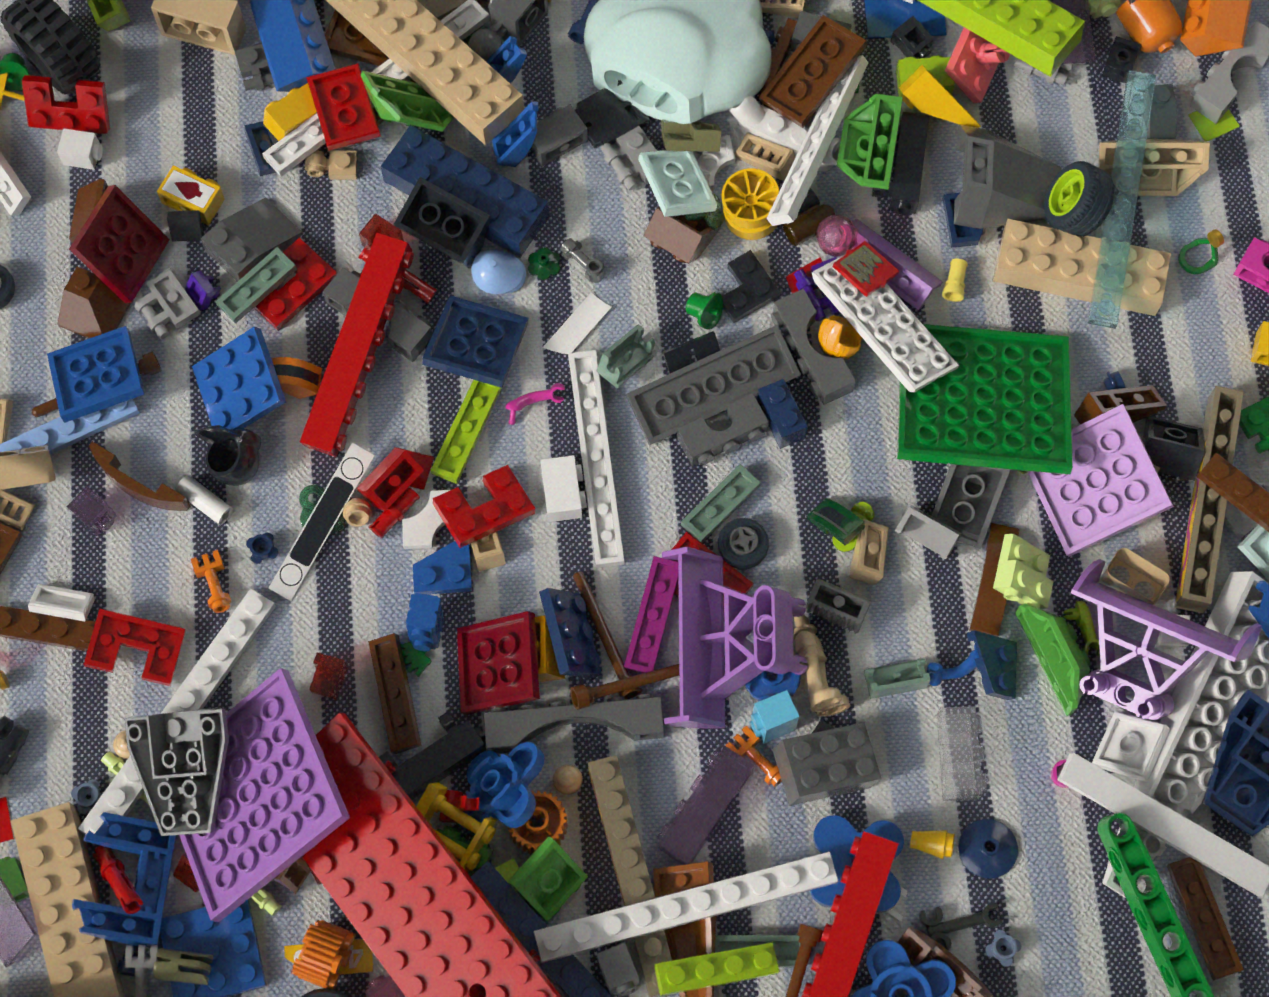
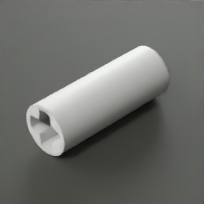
[175,475,233,525]

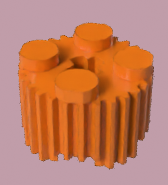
[507,790,568,854]
[292,920,355,989]

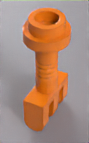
[191,549,231,613]
[725,726,782,787]

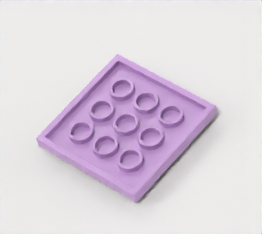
[1027,404,1174,557]

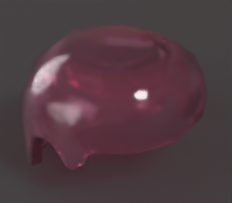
[816,214,858,257]

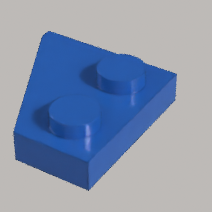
[413,541,472,595]

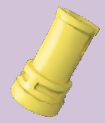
[942,258,968,302]

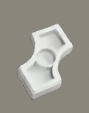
[697,135,735,192]
[402,490,450,549]

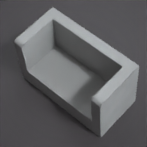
[895,505,962,560]

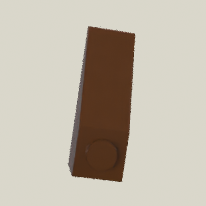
[1074,385,1167,425]

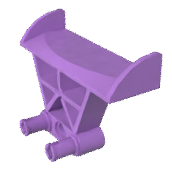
[662,547,807,729]
[1071,559,1262,720]

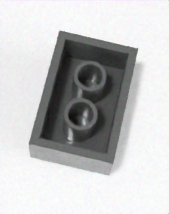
[773,722,882,806]

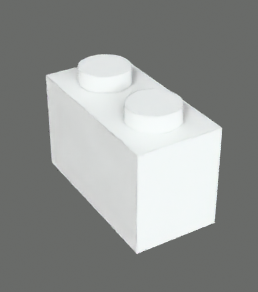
[540,455,587,522]

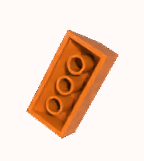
[1180,0,1252,57]

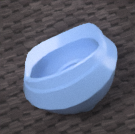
[471,249,526,294]

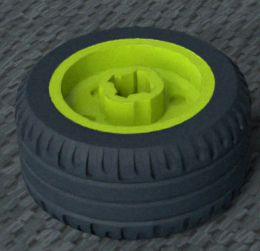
[1044,161,1115,236]

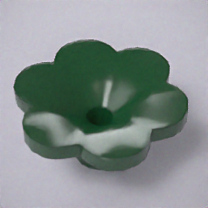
[528,247,560,281]

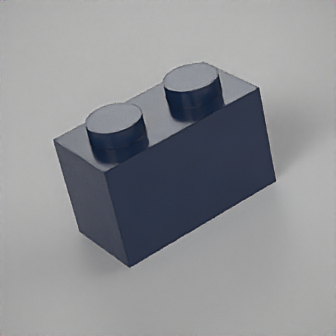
[757,379,808,449]

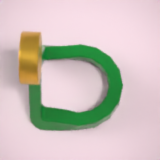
[1178,229,1224,275]

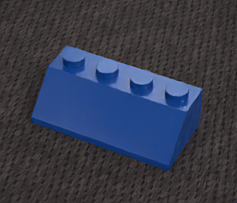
[249,0,335,92]

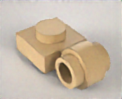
[305,150,357,180]

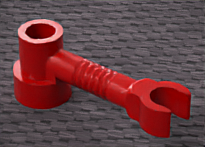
[439,790,480,823]

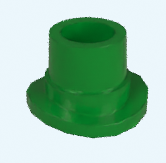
[0,53,30,91]
[686,292,723,330]

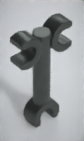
[919,903,1002,950]

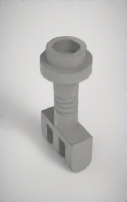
[125,944,158,997]

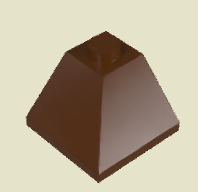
[57,266,131,339]

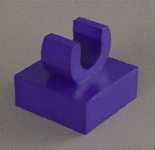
[184,270,222,311]

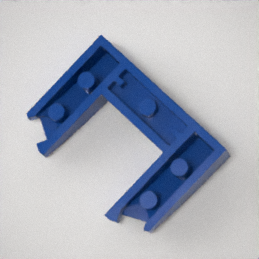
[486,36,538,167]
[72,812,176,948]

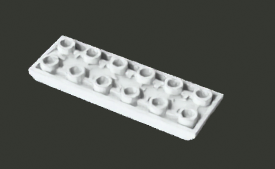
[812,255,959,392]

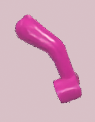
[505,383,565,425]

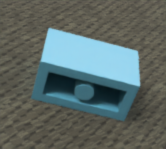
[749,690,799,744]

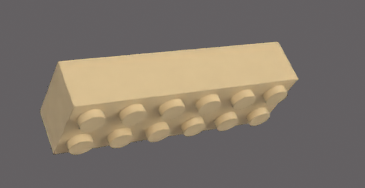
[993,219,1171,316]

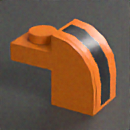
[271,357,322,399]

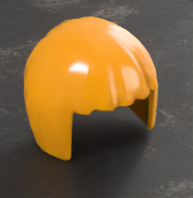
[818,315,862,360]

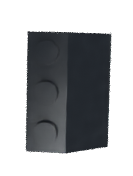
[393,177,491,269]

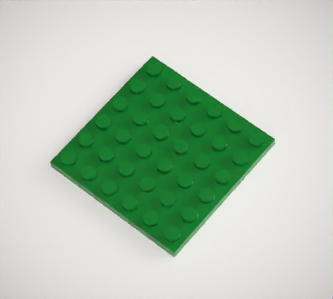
[897,324,1073,475]

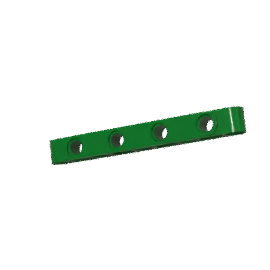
[1097,813,1214,997]

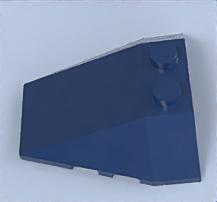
[1202,689,1269,837]

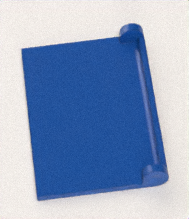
[864,0,947,39]

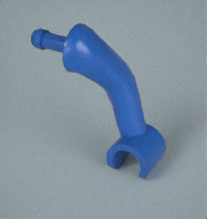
[927,644,979,686]

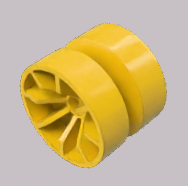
[722,168,779,240]

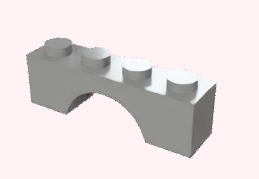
[1190,20,1269,124]

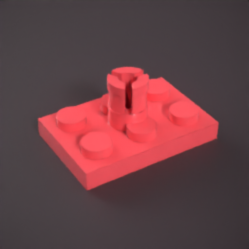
[945,27,1010,103]

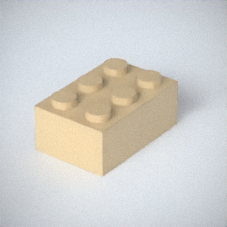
[151,0,246,56]

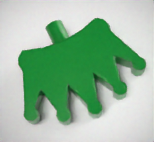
[401,642,432,677]

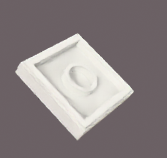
[1092,712,1170,782]

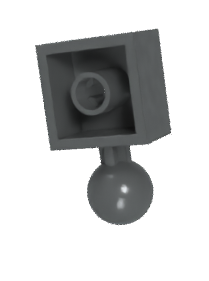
[469,0,548,62]

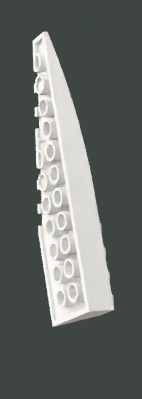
[1103,571,1269,898]

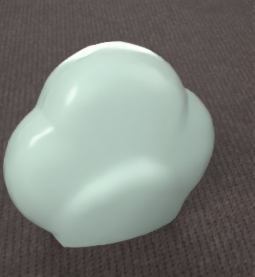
[584,0,771,124]

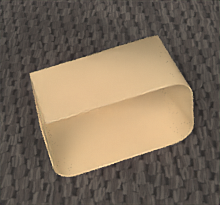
[0,445,56,490]
[1101,548,1170,605]

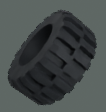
[0,0,101,95]

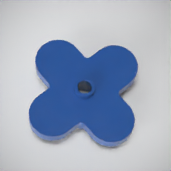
[458,742,545,836]
[809,815,904,913]
[850,939,956,997]

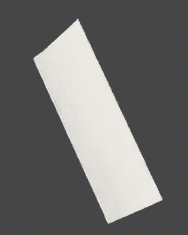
[542,292,611,354]

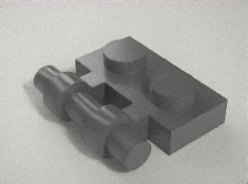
[235,43,274,91]

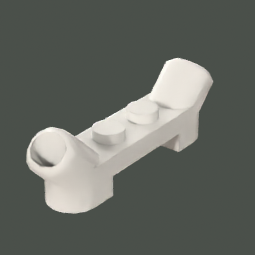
[730,95,841,172]

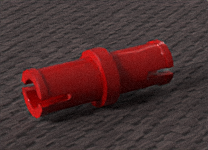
[368,487,420,539]

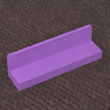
[832,219,943,310]

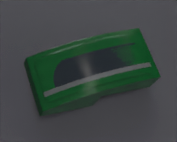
[806,498,865,546]

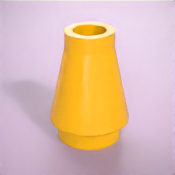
[910,830,955,860]

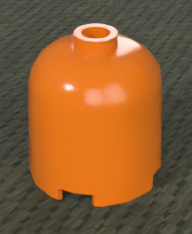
[1116,0,1182,54]

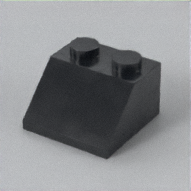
[1142,416,1205,481]

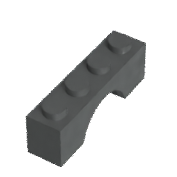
[323,267,433,362]
[771,289,856,405]

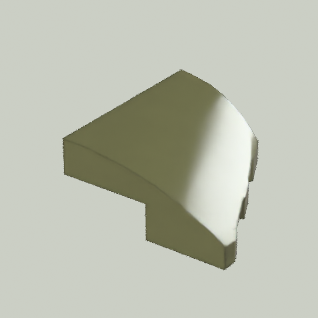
[661,119,721,152]

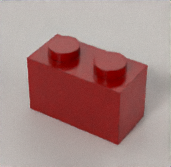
[356,448,424,511]

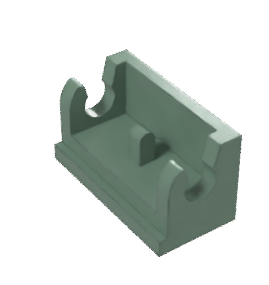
[597,324,655,389]
[864,658,931,699]

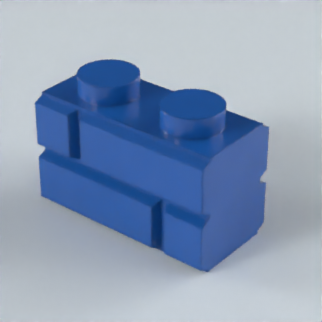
[406,593,444,652]

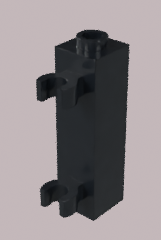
[872,112,929,215]
[379,711,486,800]

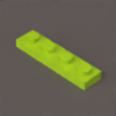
[431,380,503,484]
[654,942,780,996]

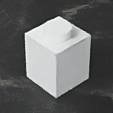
[57,129,103,170]

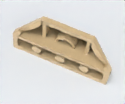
[1098,139,1210,196]

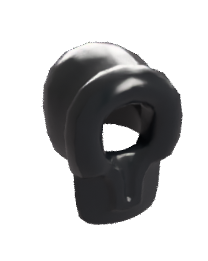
[196,425,261,486]

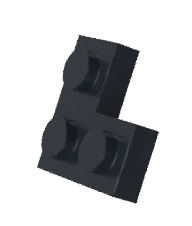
[722,250,781,323]

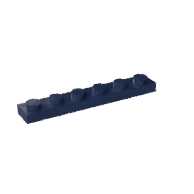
[471,861,611,997]

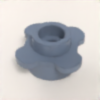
[71,779,102,814]
[985,930,1021,967]

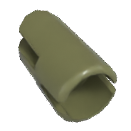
[153,948,214,985]

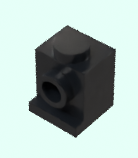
[890,16,934,59]
[1101,36,1141,84]

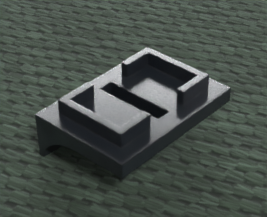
[662,331,720,374]

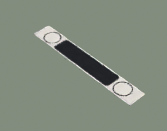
[269,443,374,601]

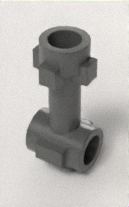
[560,238,604,283]

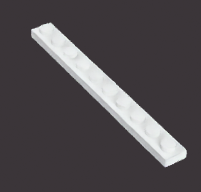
[262,0,490,177]
[78,588,276,847]
[534,852,838,962]

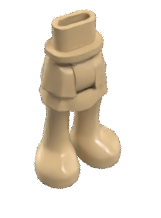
[794,614,850,716]

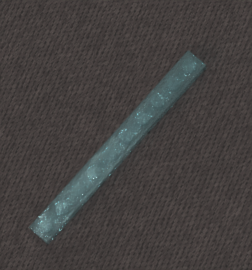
[1088,70,1156,329]

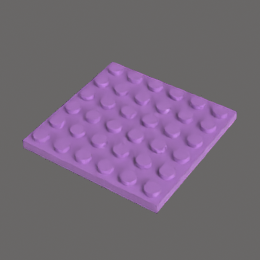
[180,668,350,922]

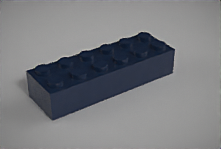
[380,125,549,258]

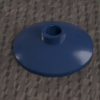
[958,819,1018,879]

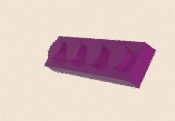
[624,556,679,673]

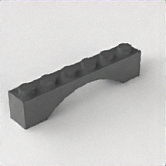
[484,694,664,754]

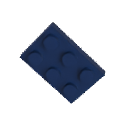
[539,588,602,679]

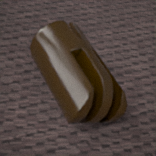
[783,204,835,246]

